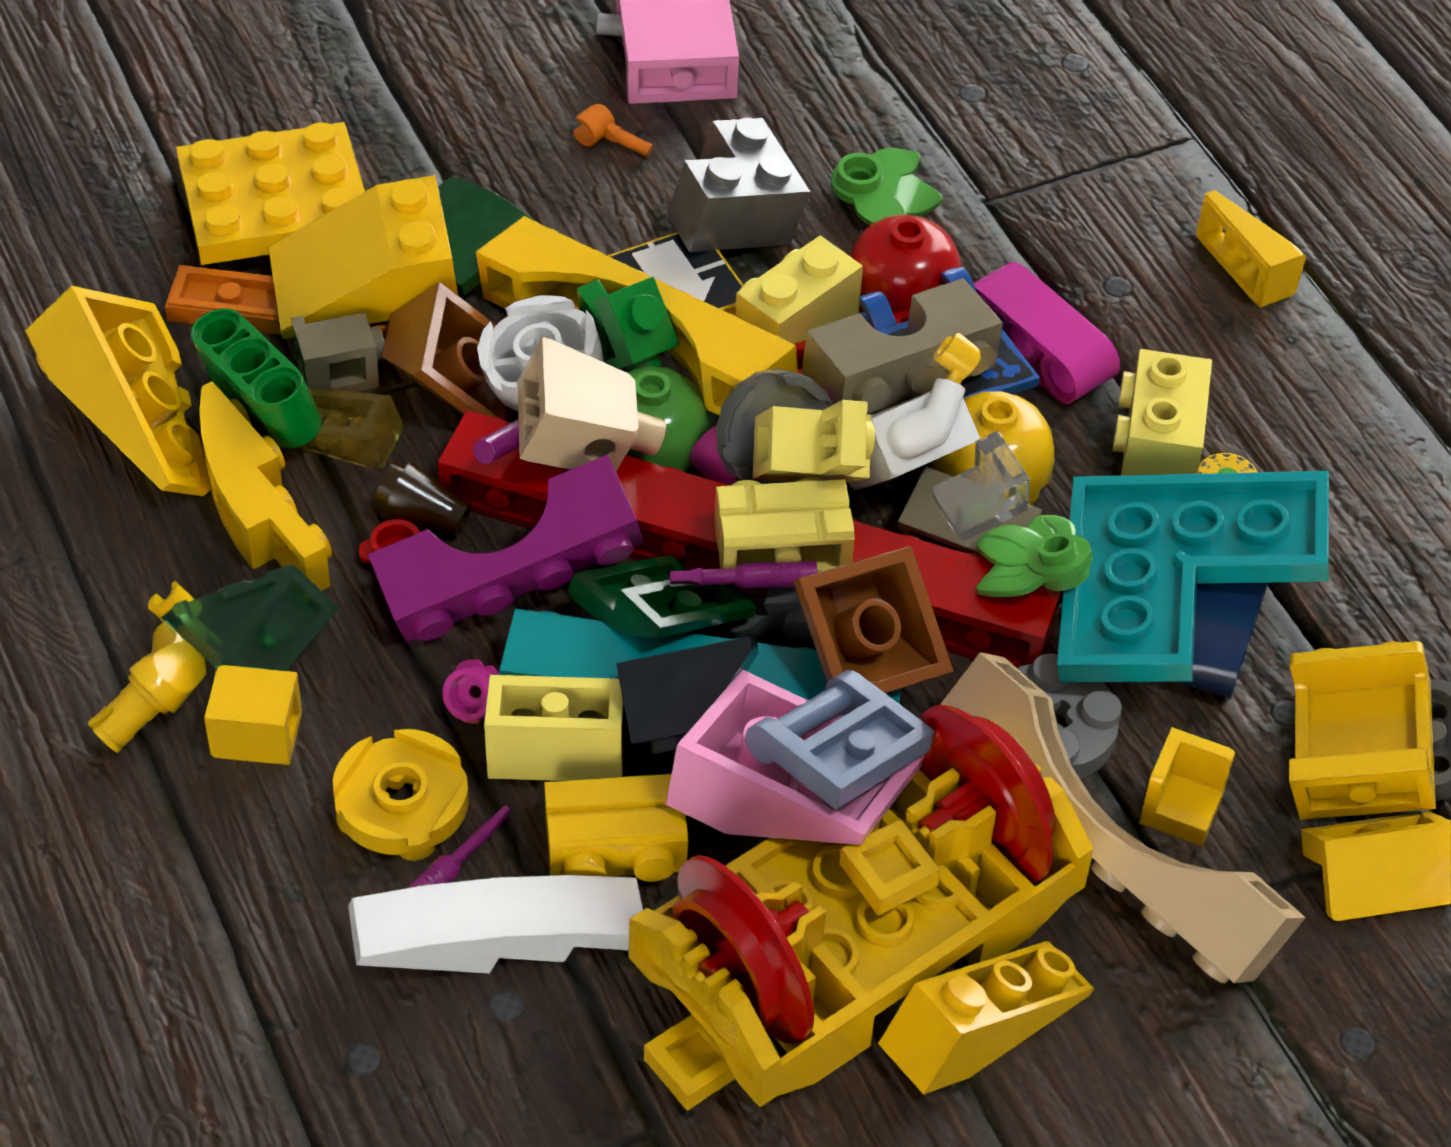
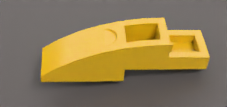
[200,381,332,598]

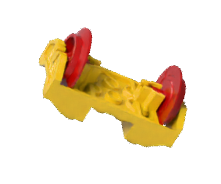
[629,705,1094,1108]

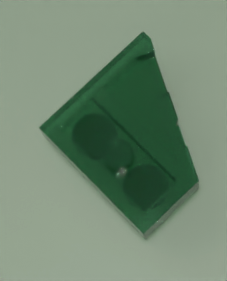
[161,564,340,671]

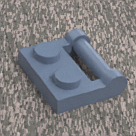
[745,670,935,810]

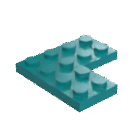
[1057,471,1329,682]

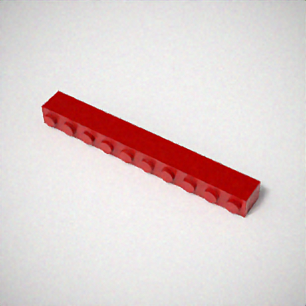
[438,410,1063,668]

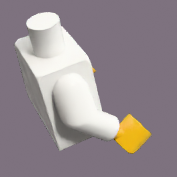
[846,333,981,491]

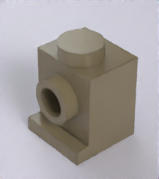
[291,312,387,401]

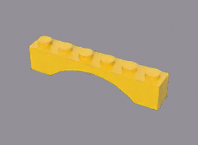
[476,216,798,415]

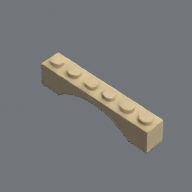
[940,653,1306,983]

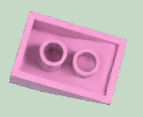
[666,670,924,845]

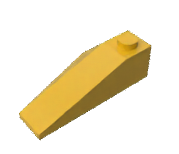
[25,286,211,496]

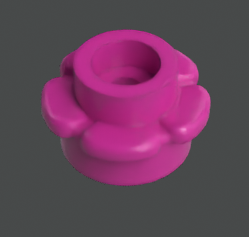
[443,659,500,724]

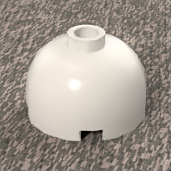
[477,295,603,412]

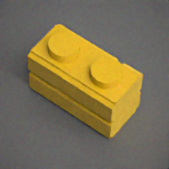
[544,774,688,882]

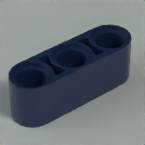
[1172,583,1268,700]

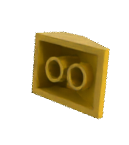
[268,175,458,339]

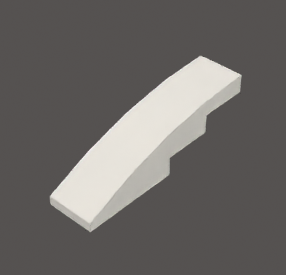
[348,875,643,973]

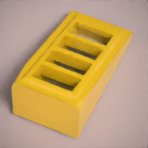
[1195,190,1306,308]

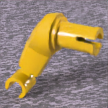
[88,581,207,753]

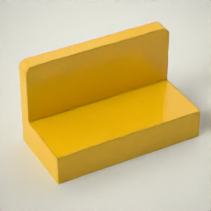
[1301,811,1451,921]

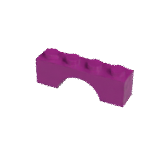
[368,454,644,643]

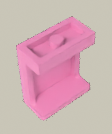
[616,0,739,104]

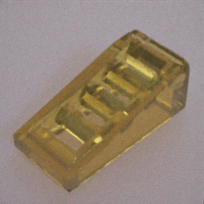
[261,387,403,469]

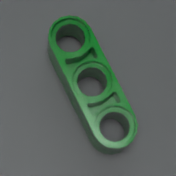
[190,308,322,449]

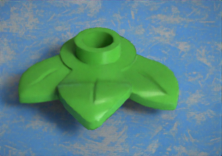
[830,148,943,225]
[975,515,1093,597]

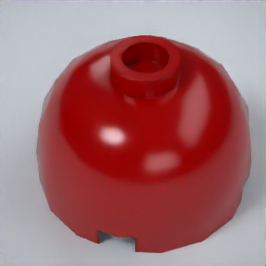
[849,214,962,313]

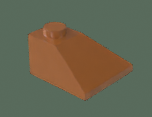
[382,282,515,423]
[793,546,953,693]

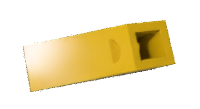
[878,941,1094,1095]

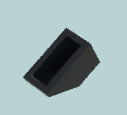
[616,636,759,755]

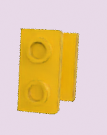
[1289,641,1436,820]

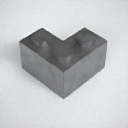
[667,118,810,252]

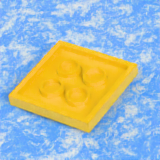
[176,122,365,265]

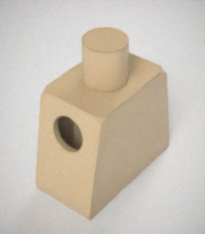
[517,336,666,471]

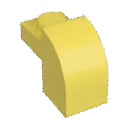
[753,400,875,482]

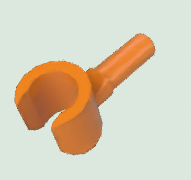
[573,104,653,157]

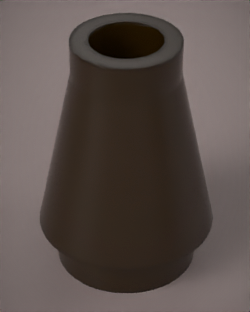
[374,461,472,538]

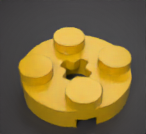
[333,729,469,861]

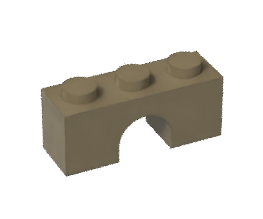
[802,278,1003,413]

